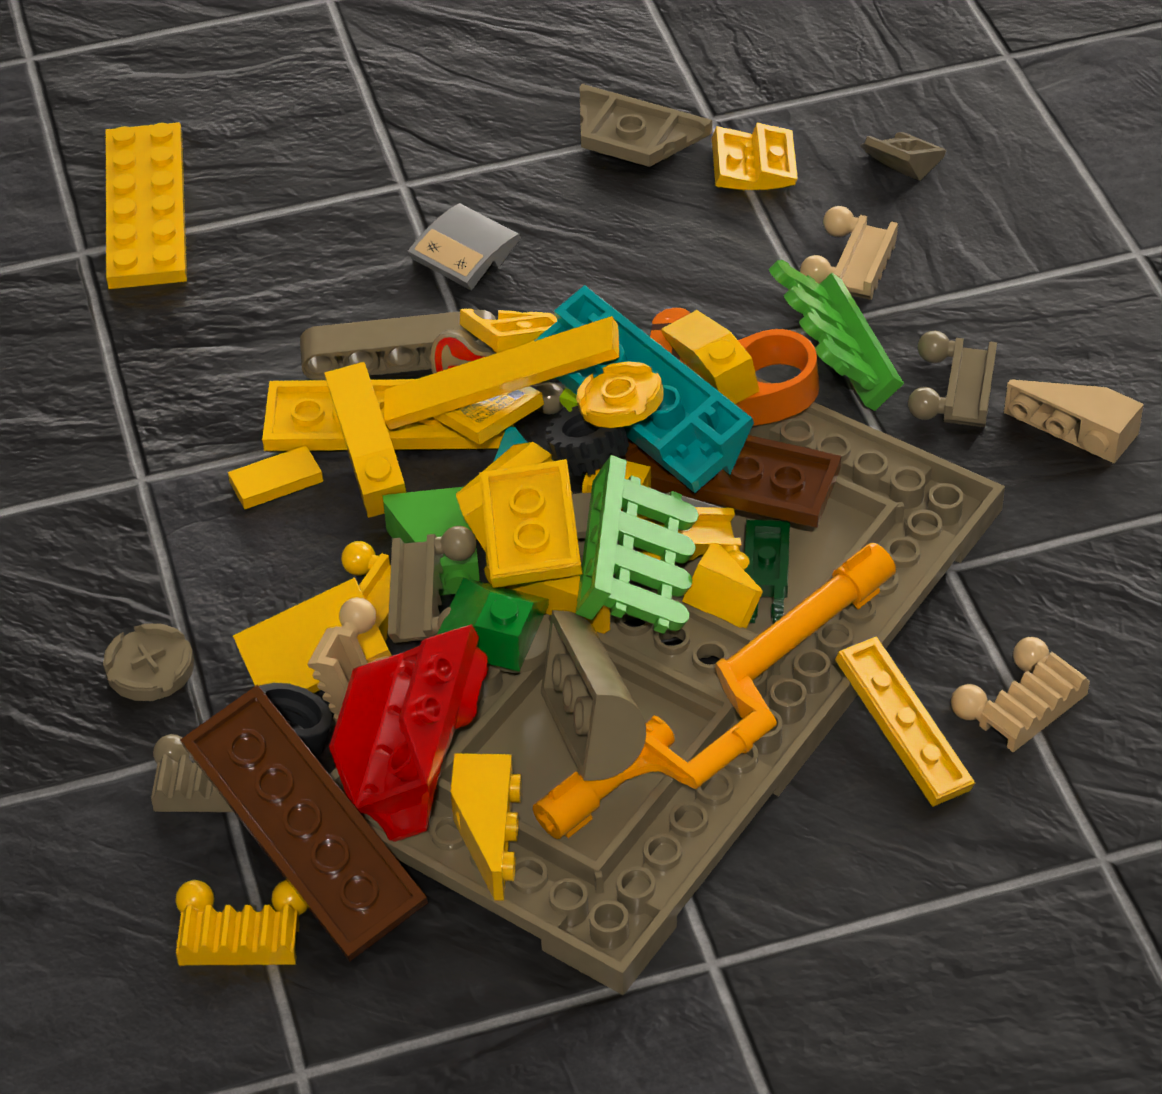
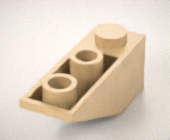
[1004,380,1144,463]

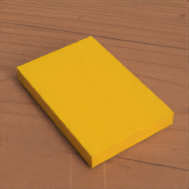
[479,459,583,588]
[233,577,392,693]

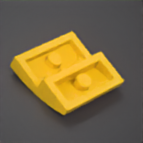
[712,123,798,190]

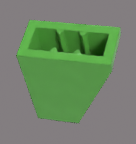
[383,487,480,596]

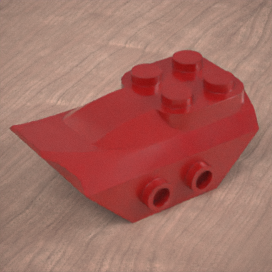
[329,624,488,842]

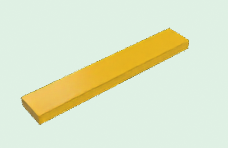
[384,316,619,430]

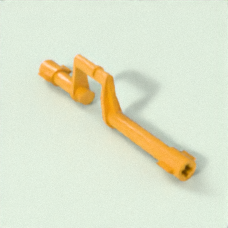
[532,543,896,839]

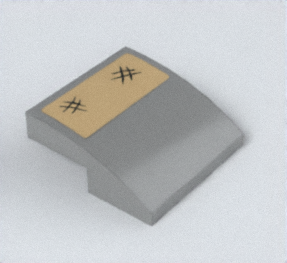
[408,203,521,290]

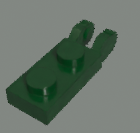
[744,520,790,624]

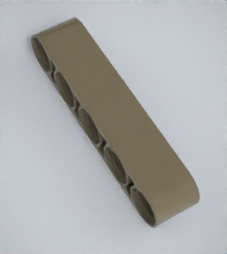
[300,310,496,380]

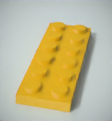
[106,122,187,289]
[262,379,515,451]

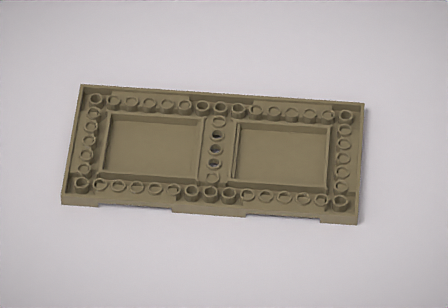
[329,377,1005,995]

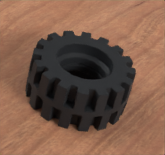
[545,406,629,476]

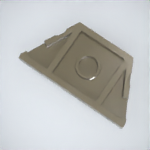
[580,84,712,167]

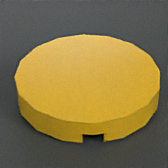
[576,361,664,428]

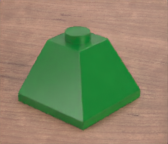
[437,577,549,672]

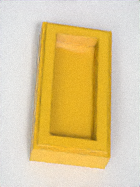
[228,445,323,510]

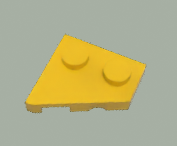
[459,309,557,353]

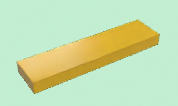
[835,636,975,807]

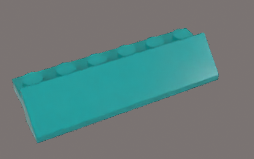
[534,285,754,493]

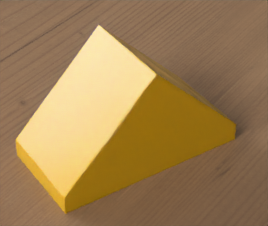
[682,542,763,628]

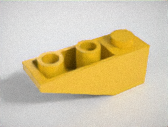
[450,753,522,901]

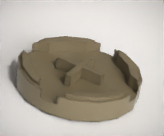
[103,624,195,701]

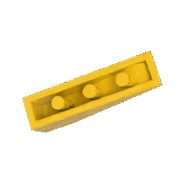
[324,362,406,518]

